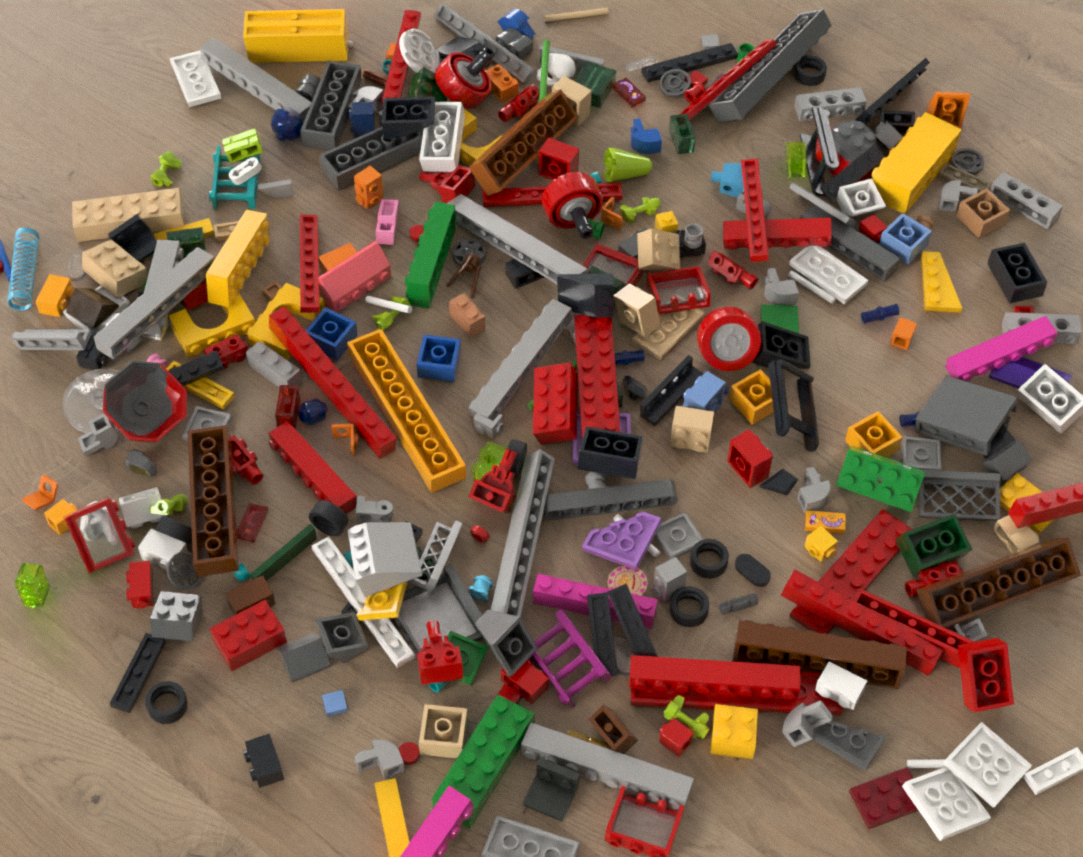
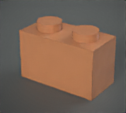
[449,293,485,338]

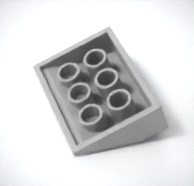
[347,522,422,597]

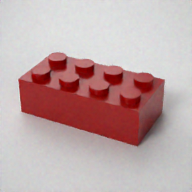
[533,362,578,445]

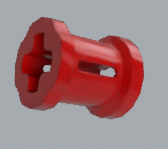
[684,82,706,103]

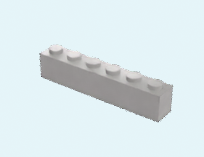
[143,240,184,335]

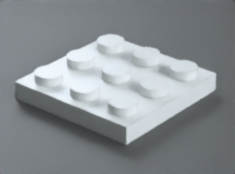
[943,722,1032,808]
[902,767,991,841]

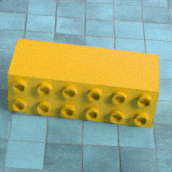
[243,9,349,63]
[871,112,962,214]

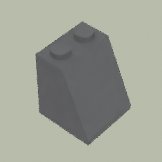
[475,610,538,676]

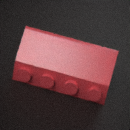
[318,241,391,312]

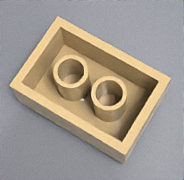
[82,239,146,298]

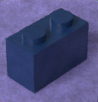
[349,102,375,139]

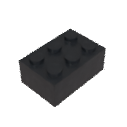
[987,242,1048,304]
[577,427,643,479]

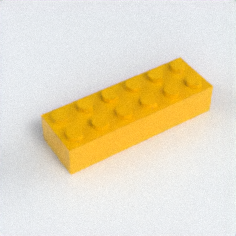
[206,210,270,307]

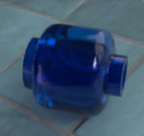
[298,398,328,426]

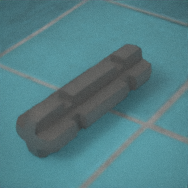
[719,593,758,614]

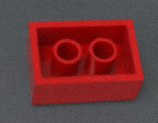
[209,600,287,672]
[958,638,1014,713]

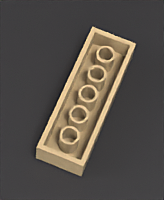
[72,188,184,242]

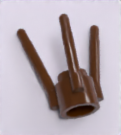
[447,253,482,299]

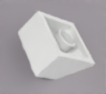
[836,179,886,216]
[119,487,166,529]

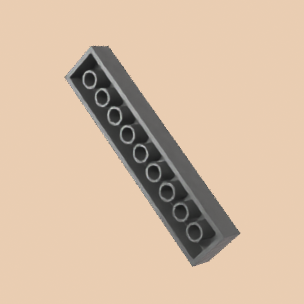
[709,9,832,122]

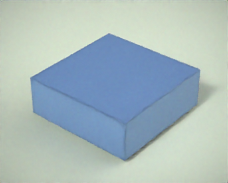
[322,690,348,717]

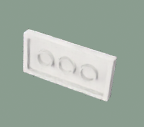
[170,51,221,107]
[789,246,868,304]

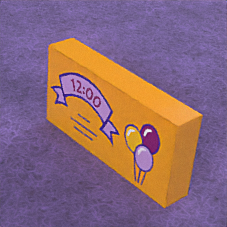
[805,510,846,534]

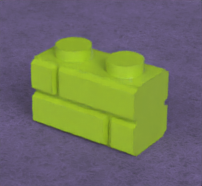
[222,128,263,164]

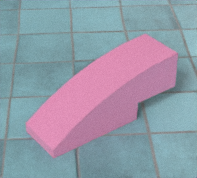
[376,199,399,245]

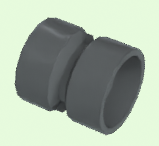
[295,74,320,102]

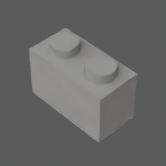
[652,557,687,603]

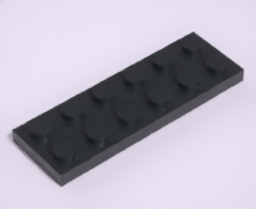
[855,58,930,125]

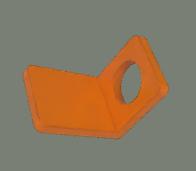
[601,197,623,230]
[331,424,359,455]
[22,475,58,510]

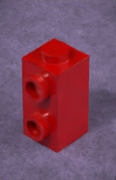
[126,561,154,609]

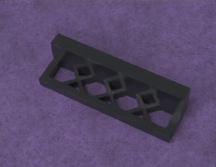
[640,355,703,426]

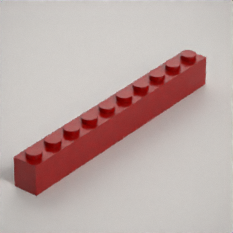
[269,306,397,459]

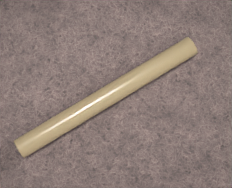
[544,8,609,22]

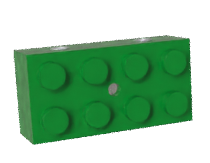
[836,445,926,512]

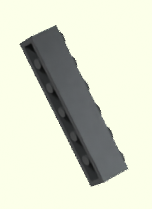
[800,204,900,282]

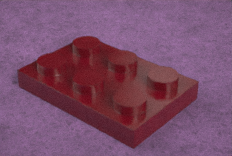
[849,767,919,830]

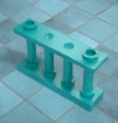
[209,146,260,209]

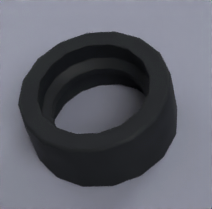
[794,55,827,86]
[507,439,527,478]
[309,501,349,537]
[156,516,192,545]
[690,539,729,579]
[670,586,710,627]
[145,681,187,724]

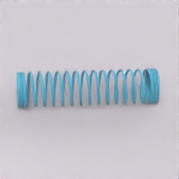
[7,227,39,311]

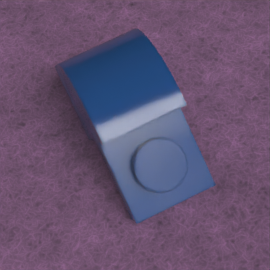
[497,9,536,38]
[630,118,662,154]

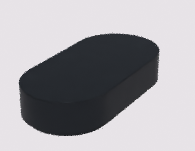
[735,554,771,587]

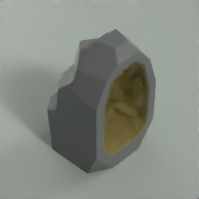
[125,449,157,478]

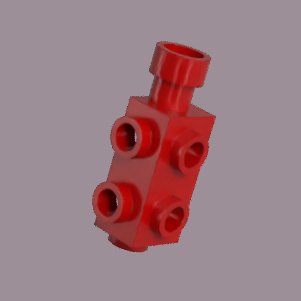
[498,85,540,122]
[707,250,759,290]
[199,334,248,370]
[231,435,264,485]
[904,561,964,598]

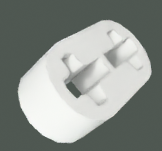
[229,157,261,185]

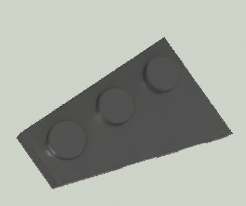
[812,721,887,771]

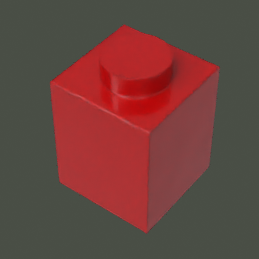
[858,214,888,243]
[659,718,694,757]

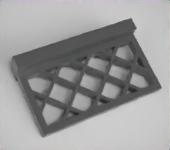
[919,470,1000,522]

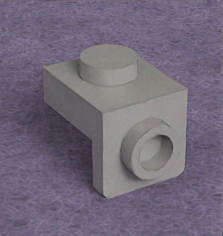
[473,413,504,439]
[955,618,989,642]

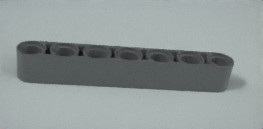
[543,480,678,520]

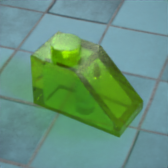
[785,142,806,177]

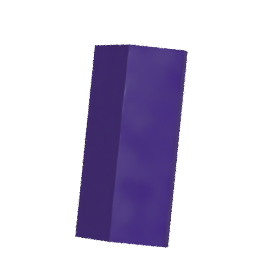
[989,357,1072,389]

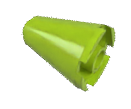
[603,147,652,182]

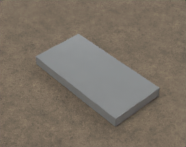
[789,183,859,229]
[482,815,580,857]

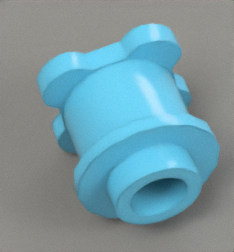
[468,575,493,602]

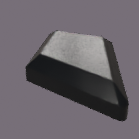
[623,376,648,400]
[760,468,799,495]

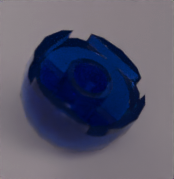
[271,109,304,141]

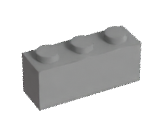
[246,341,302,395]

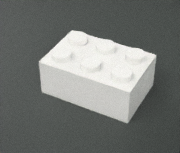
[1018,364,1083,434]

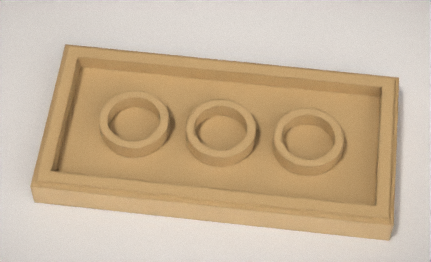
[632,295,706,361]

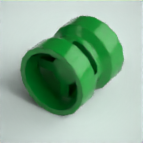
[737,43,755,63]
[588,218,605,240]

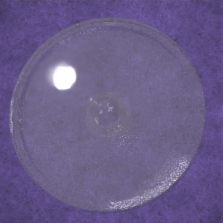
[62,369,120,433]

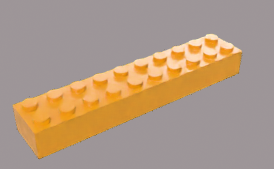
[347,329,466,493]

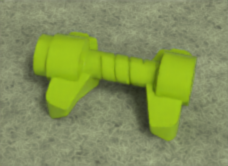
[150,151,182,187]
[620,197,661,223]
[372,296,410,331]
[150,494,188,515]
[663,695,709,739]

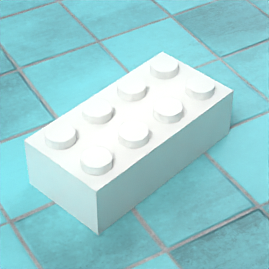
[419,102,465,172]

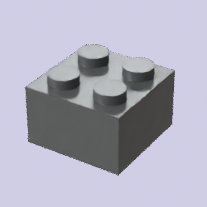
[150,591,203,641]

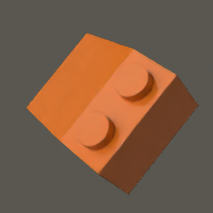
[926,92,970,129]

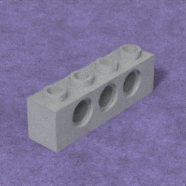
[794,87,867,121]
[990,172,1063,229]
[1002,312,1082,344]

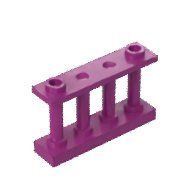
[530,609,612,708]

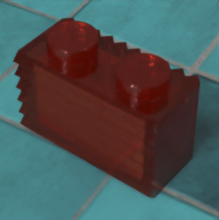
[275,385,301,429]

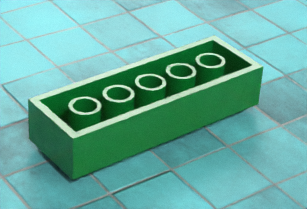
[405,201,456,309]
[432,694,535,829]

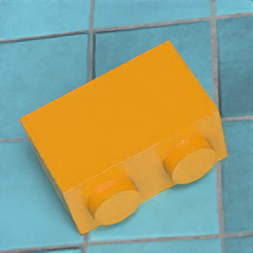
[35,274,74,317]

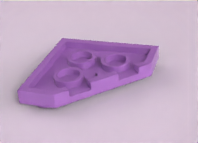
[582,512,662,570]

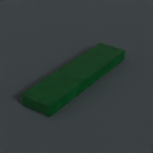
[251,524,317,581]

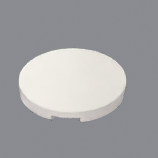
[399,28,440,73]

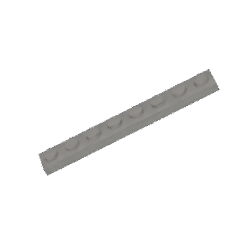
[434,3,535,84]

